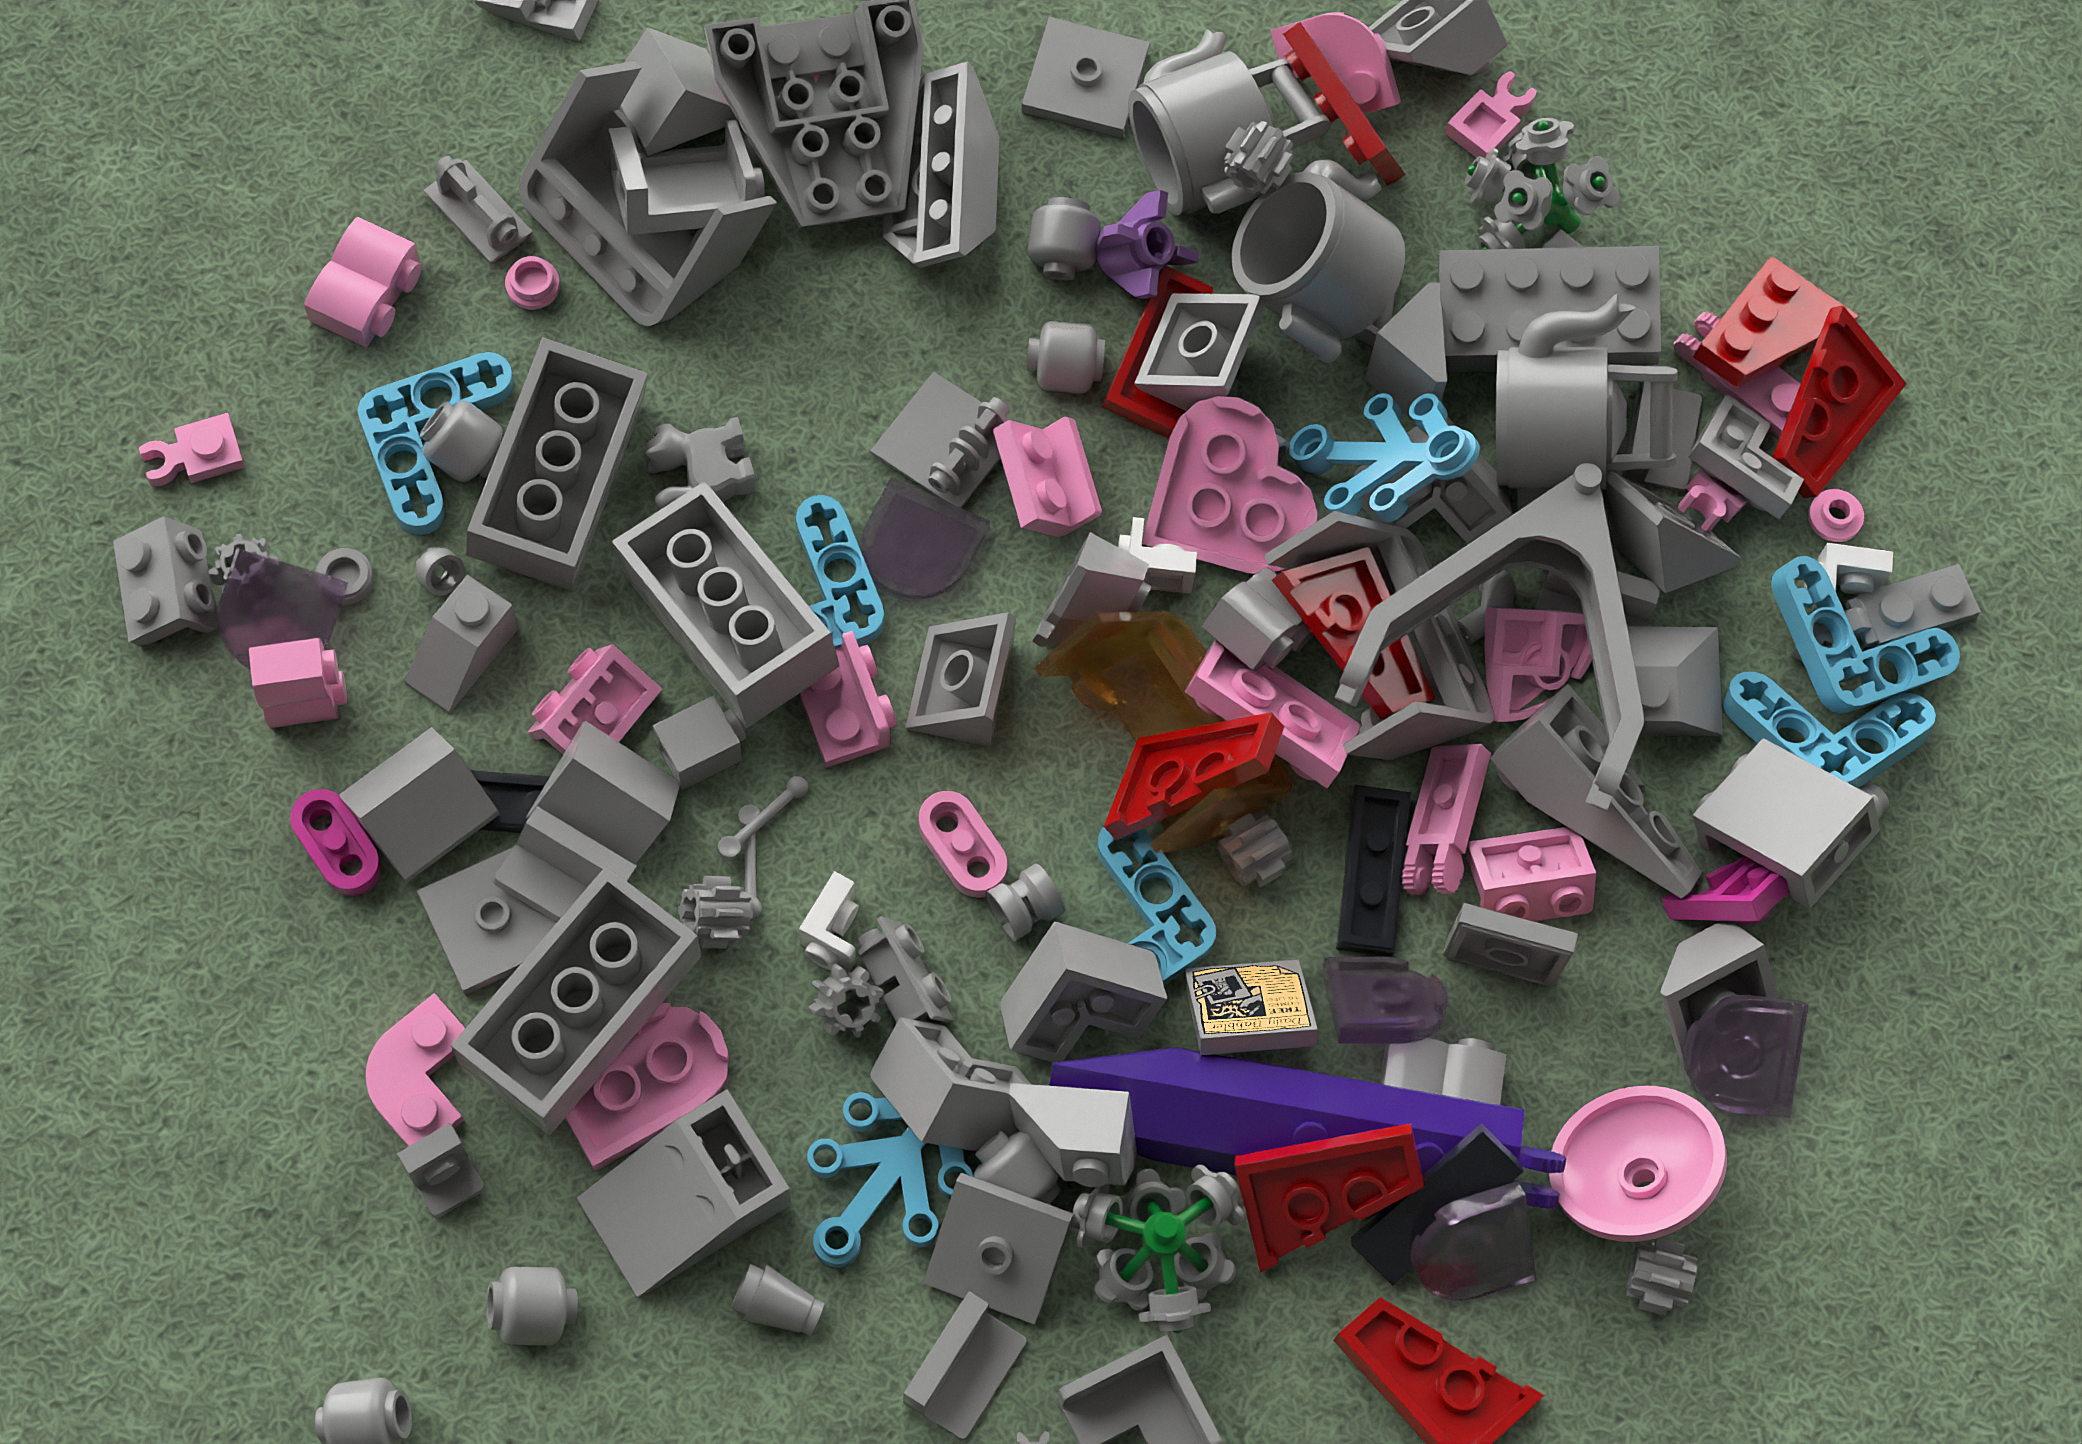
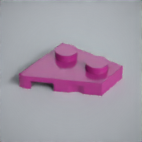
[1662,855,1790,925]

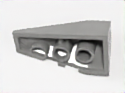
[1490,684,1702,898]

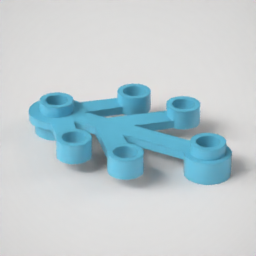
[1289,393,1480,522]
[807,1092,973,1268]

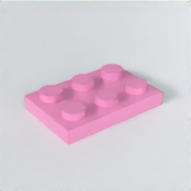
[1185,639,1361,788]

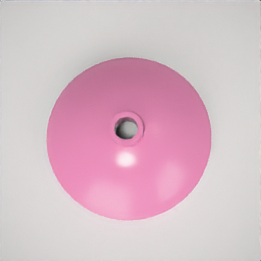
[1549,1086,1727,1242]

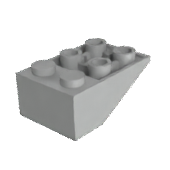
[577,1090,791,1299]

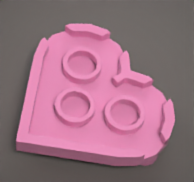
[1142,396,1318,574]
[565,1003,729,1172]

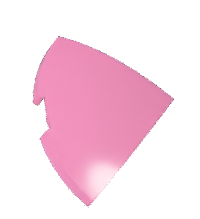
[1484,606,1592,722]

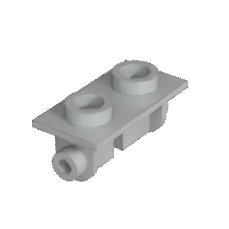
[424,156,533,265]
[858,916,954,1023]

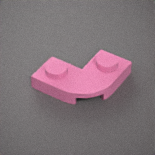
[1270,12,1401,114]
[366,993,465,1147]

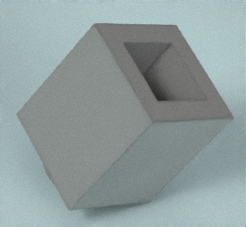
[653,695,746,791]

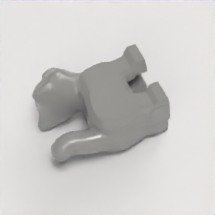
[645,417,755,509]

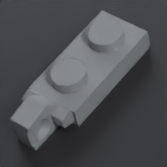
[1844,564,1981,648]

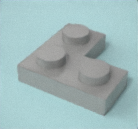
[1688,394,1804,519]

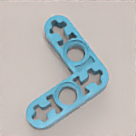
[358,352,514,535]
[796,495,884,648]
[1771,556,1960,714]
[1723,672,1936,788]
[1091,827,1216,1026]

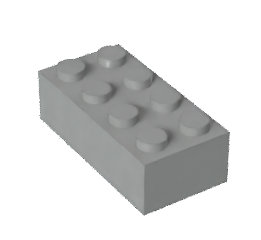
[1438,246,1661,372]
[466,337,648,591]
[612,481,840,728]
[451,866,701,1136]

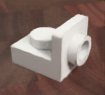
[1118,517,1197,594]
[1804,543,1893,612]
[799,871,859,971]

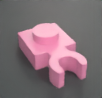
[1445,71,1537,158]
[139,413,245,486]
[1678,469,1747,531]

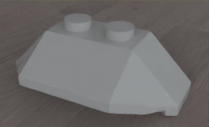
[883,61,1000,268]

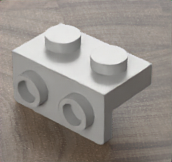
[113,516,217,646]

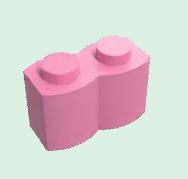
[304,217,422,348]
[249,638,347,728]

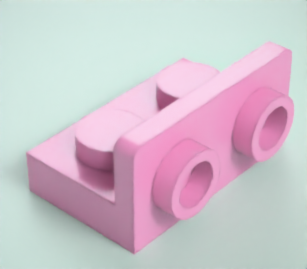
[993,417,1102,537]
[799,631,897,768]
[528,644,662,755]
[1466,827,1596,922]

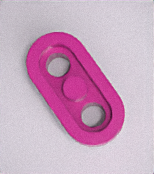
[290,789,381,896]

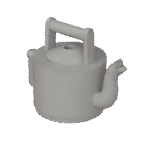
[1128,30,1331,215]
[1232,159,1405,363]
[1496,293,1678,511]

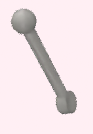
[717,776,808,861]
[738,805,762,919]

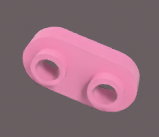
[918,791,1007,898]

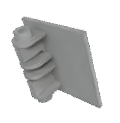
[870,372,1010,511]

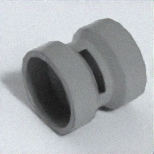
[986,863,1065,941]

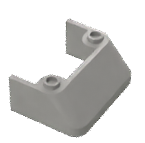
[519,61,777,326]
[1264,511,1494,760]

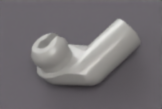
[1456,569,1516,645]

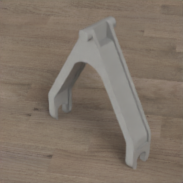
[1335,463,1644,812]

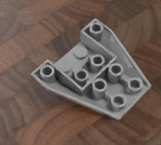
[704,0,924,229]

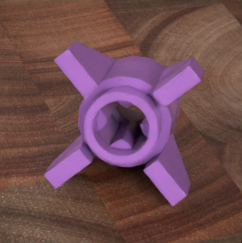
[1096,190,1199,299]

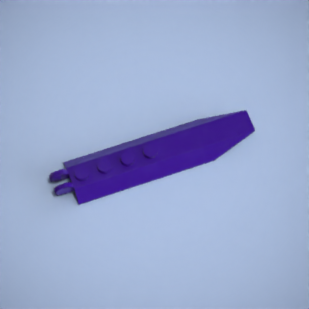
[1049,1048,1567,1223]

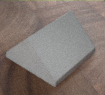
[619,28,738,156]
[1365,283,1447,419]
[1134,294,1265,411]
[1606,471,1741,593]
[905,612,1016,747]
[526,721,680,865]
[339,727,500,883]

